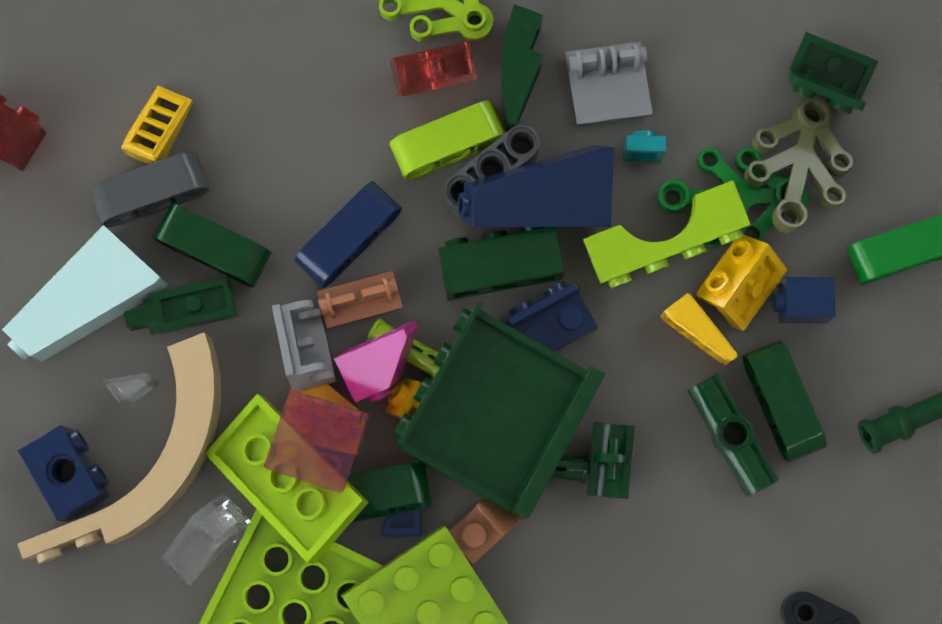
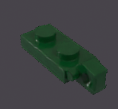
[124,276,239,335]

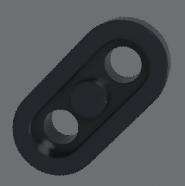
[780,591,860,624]

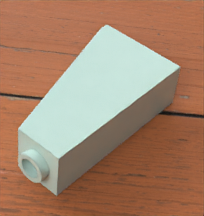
[2,225,168,362]

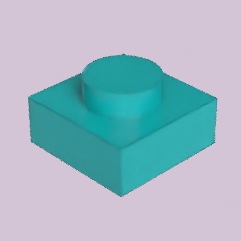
[623,130,666,162]

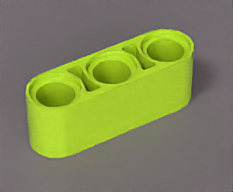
[389,100,506,180]

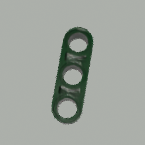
[153,203,272,288]
[742,340,827,462]
[344,462,432,523]

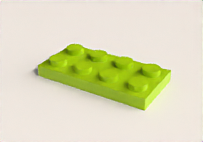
[204,393,369,564]

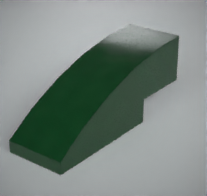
[500,4,543,131]

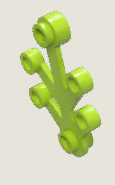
[379,0,494,42]

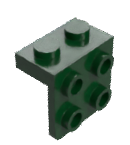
[787,31,879,114]

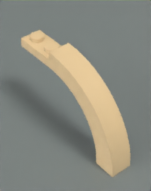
[17,332,221,564]

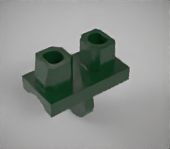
[587,422,635,499]

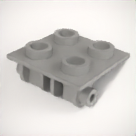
[565,42,653,126]

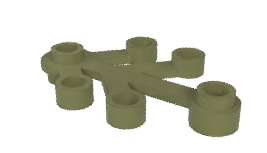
[744,98,853,234]

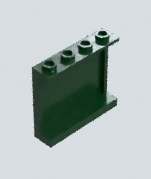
[393,301,605,520]

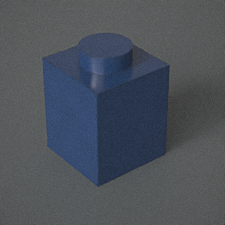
[772,277,836,323]

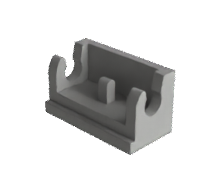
[272,300,336,392]

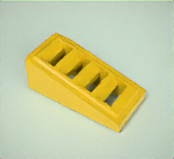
[121,86,194,164]
[660,293,738,366]

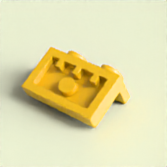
[696,234,787,332]

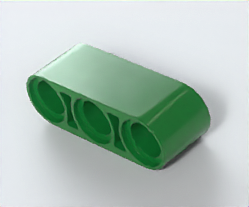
[846,214,942,285]

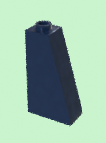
[458,145,614,227]

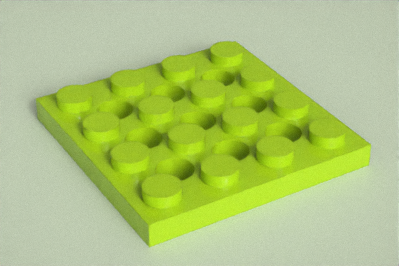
[199,509,384,624]

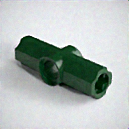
[687,373,779,497]

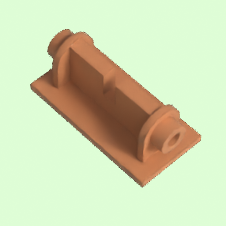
[317,271,403,329]

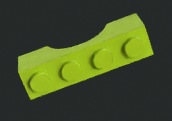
[583,180,751,289]

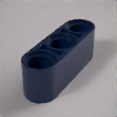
[294,181,402,288]

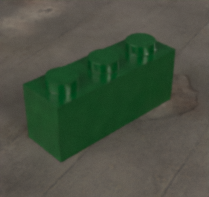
[438,227,564,301]

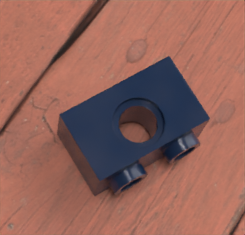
[17,425,110,522]

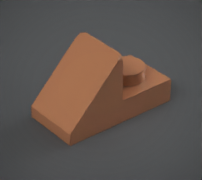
[449,499,521,564]

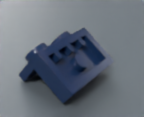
[506,281,598,352]

